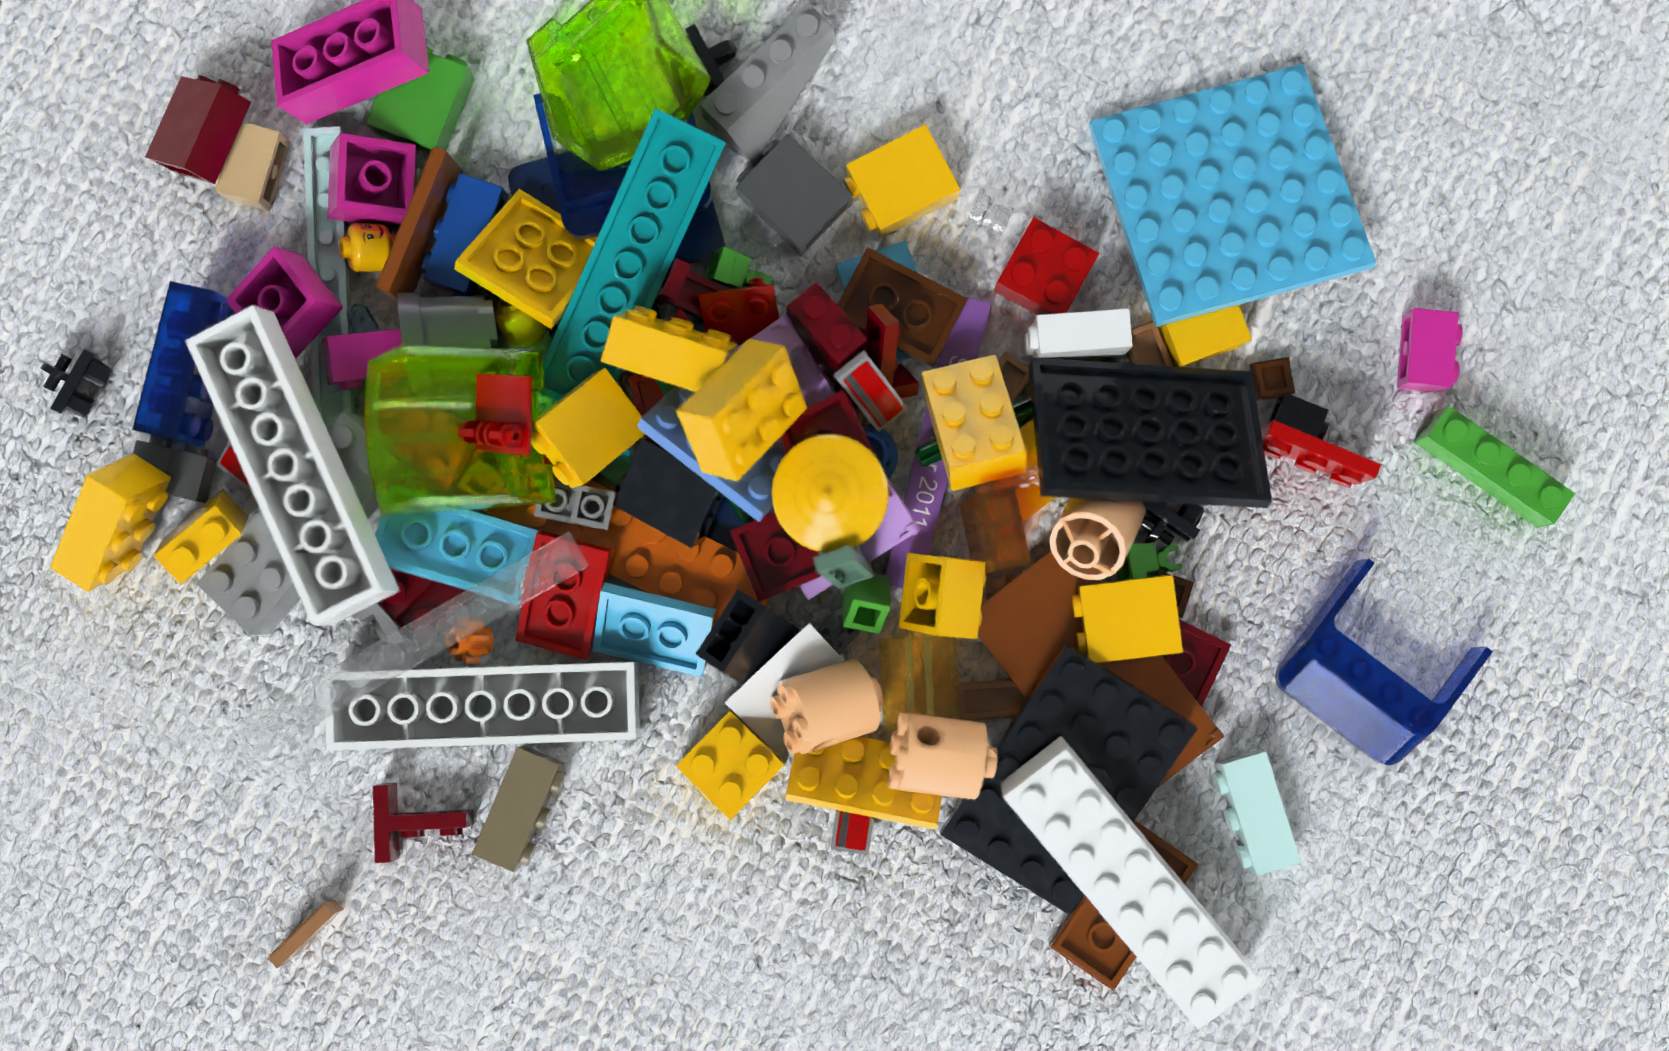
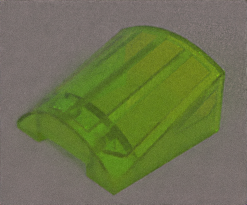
[526,0,711,171]
[364,346,556,516]

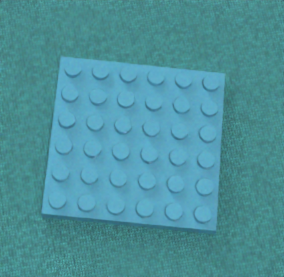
[1089,64,1376,327]

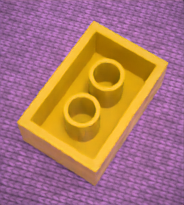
[601,306,738,392]
[676,339,807,481]
[921,354,1026,491]
[50,453,171,592]

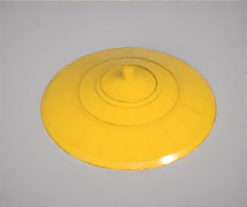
[772,434,889,552]

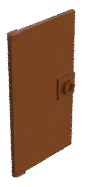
[978,550,1224,788]

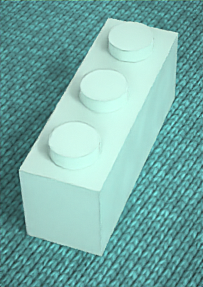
[1213,750,1301,876]

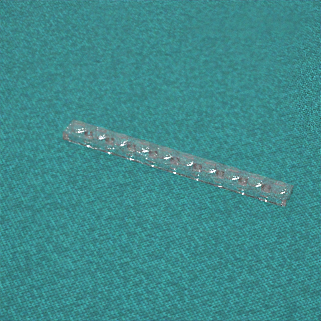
[229,532,590,760]

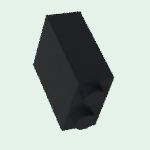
[613,436,725,548]
[695,589,801,684]

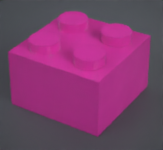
[327,133,416,228]
[226,246,344,359]

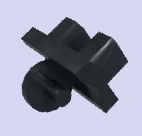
[40,349,113,418]
[1141,502,1204,546]

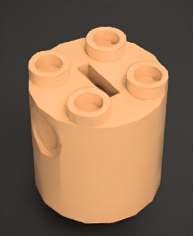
[1050,498,1146,580]
[770,659,883,755]
[888,712,998,800]

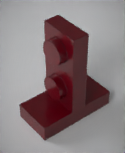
[654,259,732,320]
[834,304,919,408]
[373,782,474,863]

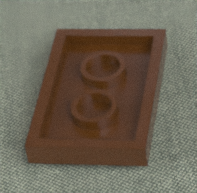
[837,247,968,368]

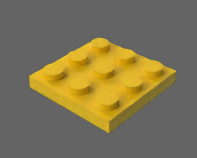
[454,189,598,329]

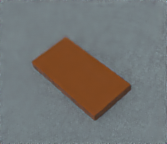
[376,146,463,303]
[1049,820,1198,991]

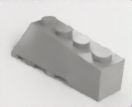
[700,1,834,167]

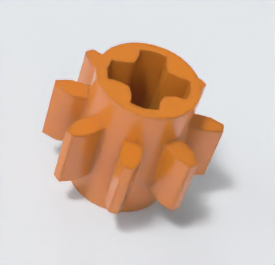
[446,617,494,665]

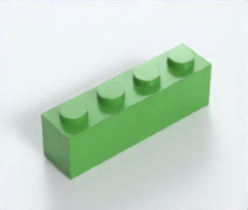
[1414,406,1576,528]

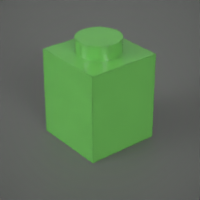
[842,573,891,634]

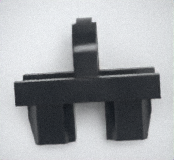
[671,24,737,99]

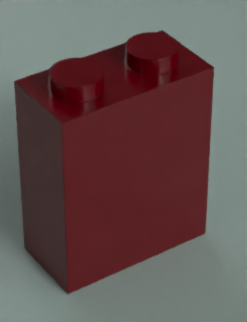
[145,75,251,184]
[786,282,867,383]

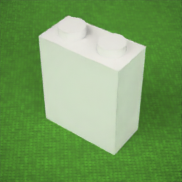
[1024,308,1133,361]

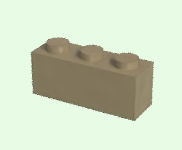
[471,745,566,872]

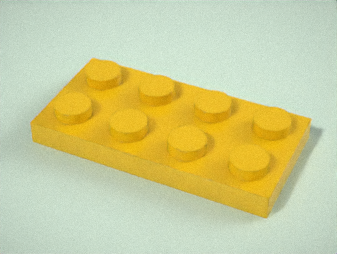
[785,736,942,830]

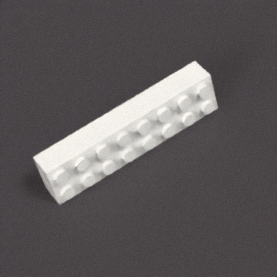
[186,305,400,626]
[325,662,641,751]
[1000,736,1261,1030]

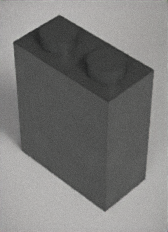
[736,134,853,256]

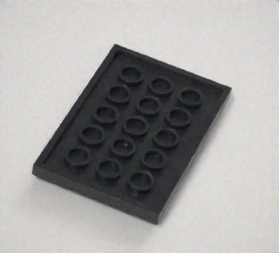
[1028,358,1272,508]
[940,643,1198,915]

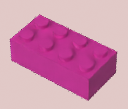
[271,0,430,124]

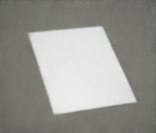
[724,623,844,752]

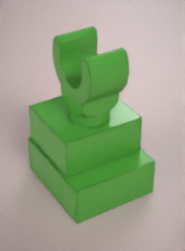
[705,246,773,289]
[1117,542,1182,581]

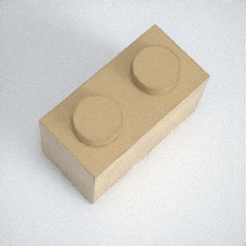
[215,122,291,212]

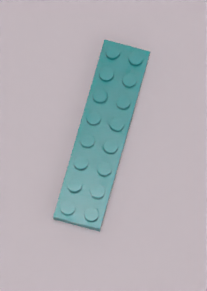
[532,108,726,401]

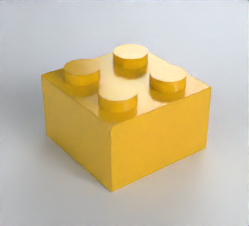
[899,553,986,639]
[676,710,786,820]

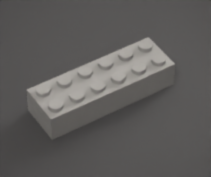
[197,411,415,635]

